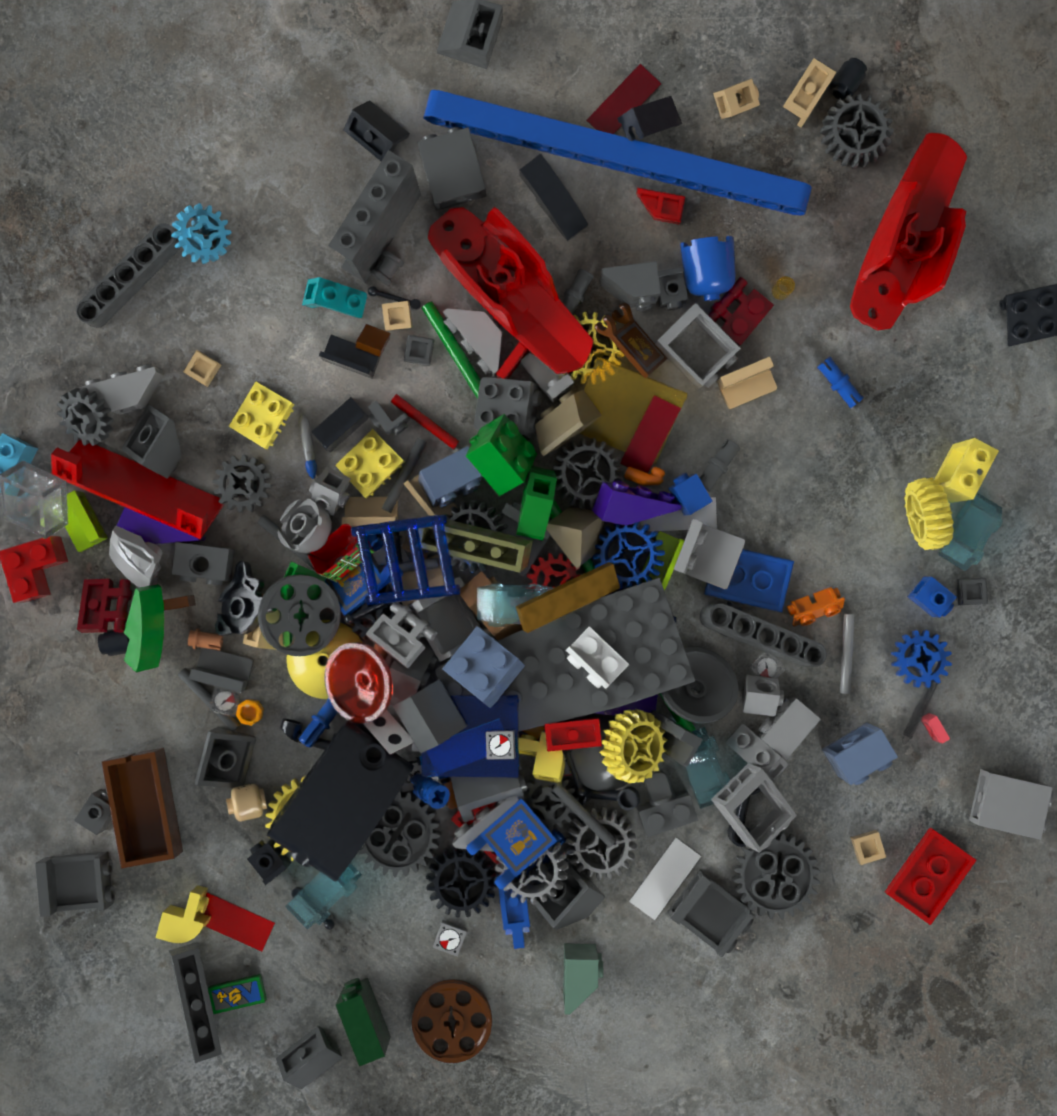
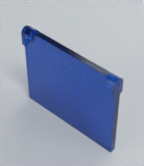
[421,695,519,778]

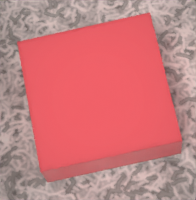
[921,713,950,744]

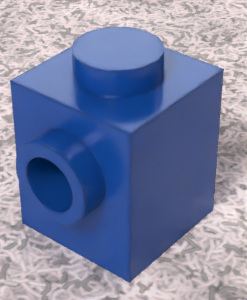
[668,472,713,515]
[907,577,957,618]

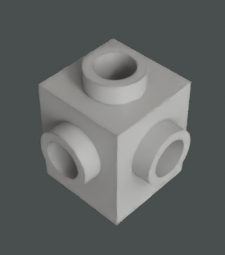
[309,467,351,516]

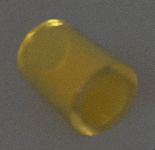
[772,276,795,300]

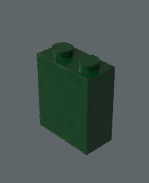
[335,978,391,1067]

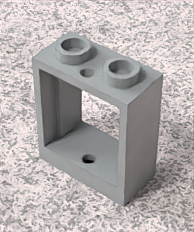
[655,303,741,389]
[711,763,797,853]

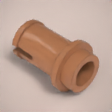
[188,628,224,651]

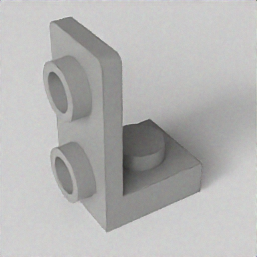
[521,353,574,403]
[726,724,789,782]

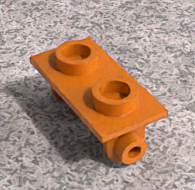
[787,587,845,627]

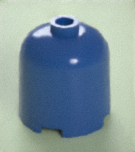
[680,236,736,301]

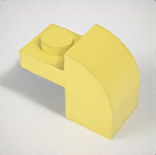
[515,731,565,783]
[156,885,211,943]

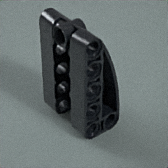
[267,720,414,882]

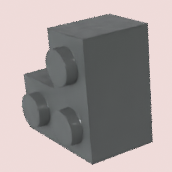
[379,631,438,706]

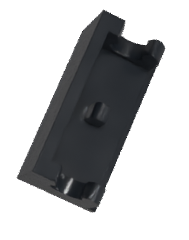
[617,96,682,141]

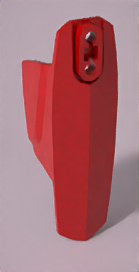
[850,133,967,331]
[428,207,593,374]

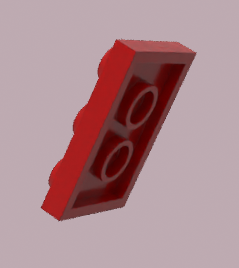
[884,827,977,925]

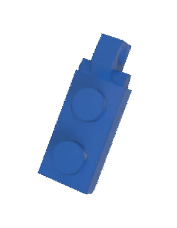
[497,873,530,949]

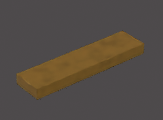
[516,562,620,633]

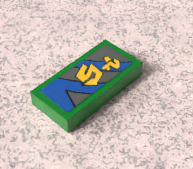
[208,974,267,1015]

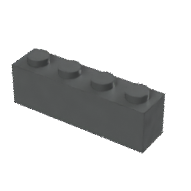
[169,943,222,1063]

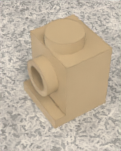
[713,79,760,119]

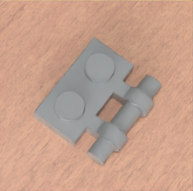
[366,601,437,668]

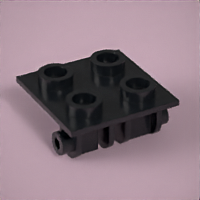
[999,284,1057,346]

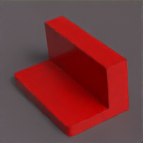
[543,717,602,752]

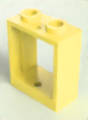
[935,438,999,503]

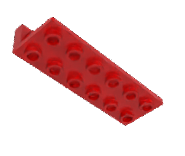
[51,439,224,539]

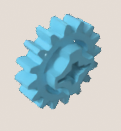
[171,203,232,264]

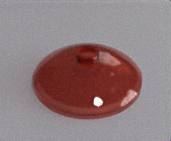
[324,642,393,723]

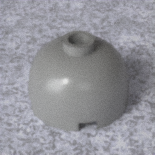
[278,498,332,554]

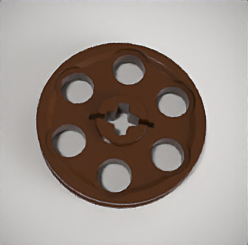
[412,979,492,1063]

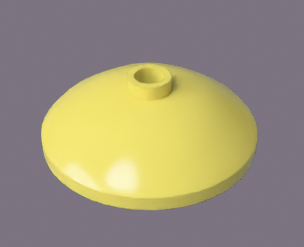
[287,620,366,699]

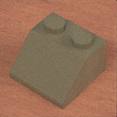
[535,390,602,456]

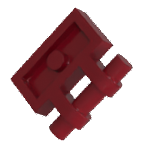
[708,277,774,347]
[77,578,132,633]

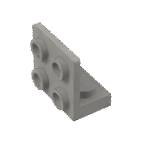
[673,519,745,589]

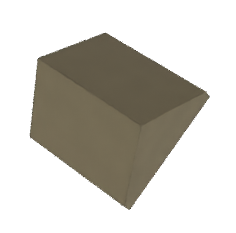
[546,506,604,569]

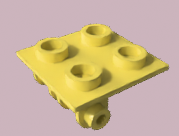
[229,382,295,450]
[335,429,405,499]

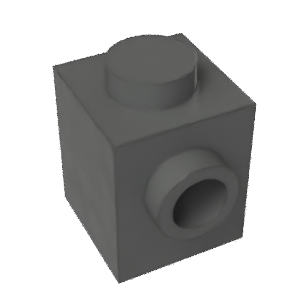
[74,789,112,835]

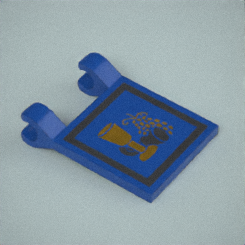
[325,533,403,616]
[466,798,557,889]

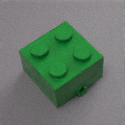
[465,414,537,496]

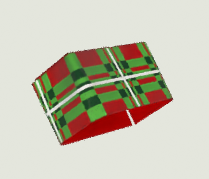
[307,524,374,582]

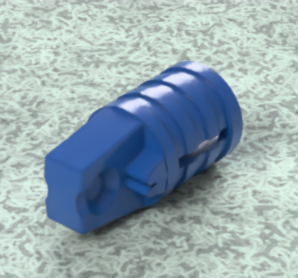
[410,773,450,809]

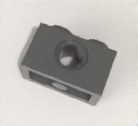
[172,542,235,586]

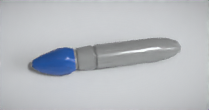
[299,415,317,479]

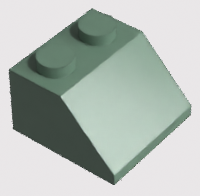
[563,943,604,1015]

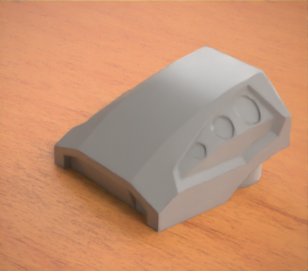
[109,526,163,588]

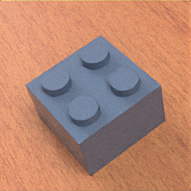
[418,446,483,509]
[442,626,525,709]
[822,723,898,785]

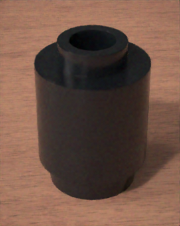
[829,58,867,100]
[98,629,130,656]

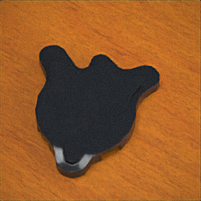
[215,561,277,636]

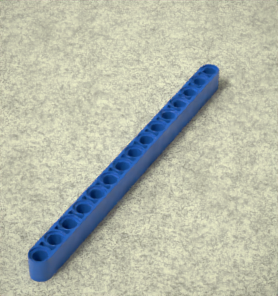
[423,90,812,216]

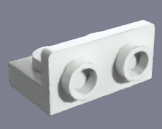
[566,626,629,689]

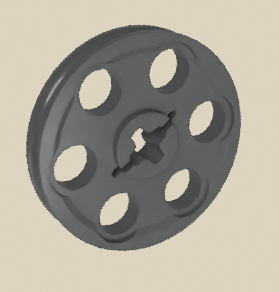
[258,574,341,657]

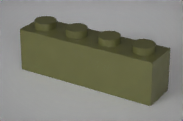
[415,515,533,573]

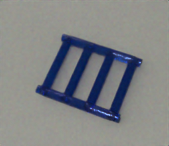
[351,514,461,605]

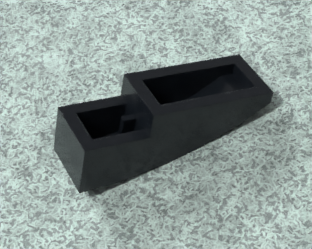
[519,153,588,242]

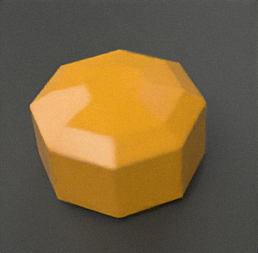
[236,699,264,726]

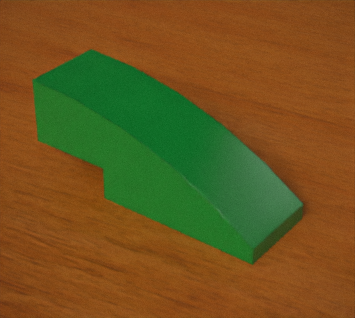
[124,584,164,673]

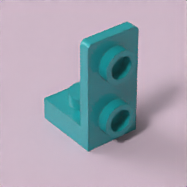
[302,277,367,318]

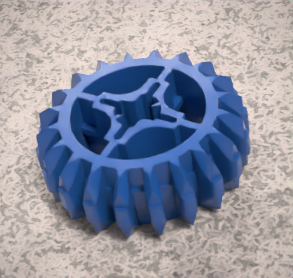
[593,521,665,590]

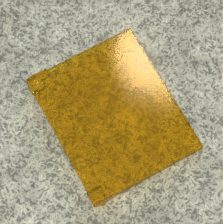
[580,357,688,464]

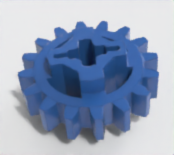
[891,630,952,688]

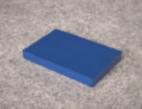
[704,549,794,613]

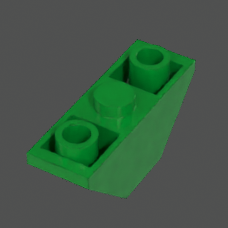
[516,466,557,540]

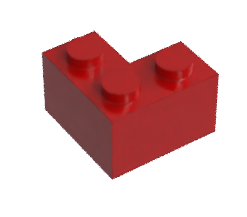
[0,536,69,603]

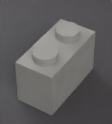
[757,696,821,760]

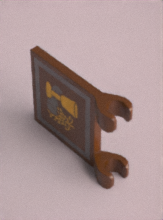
[595,303,668,378]

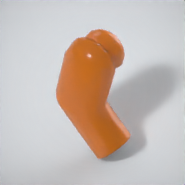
[624,466,665,486]

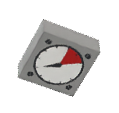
[486,730,515,759]
[433,920,467,957]

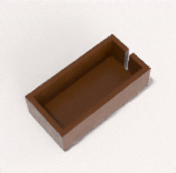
[102,747,183,869]

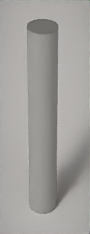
[840,614,855,694]

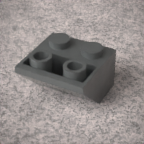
[437,0,503,69]

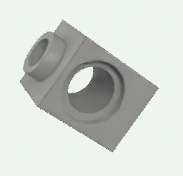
[742,675,784,716]

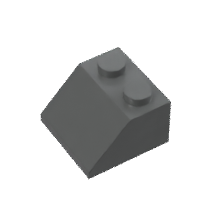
[599,261,661,311]

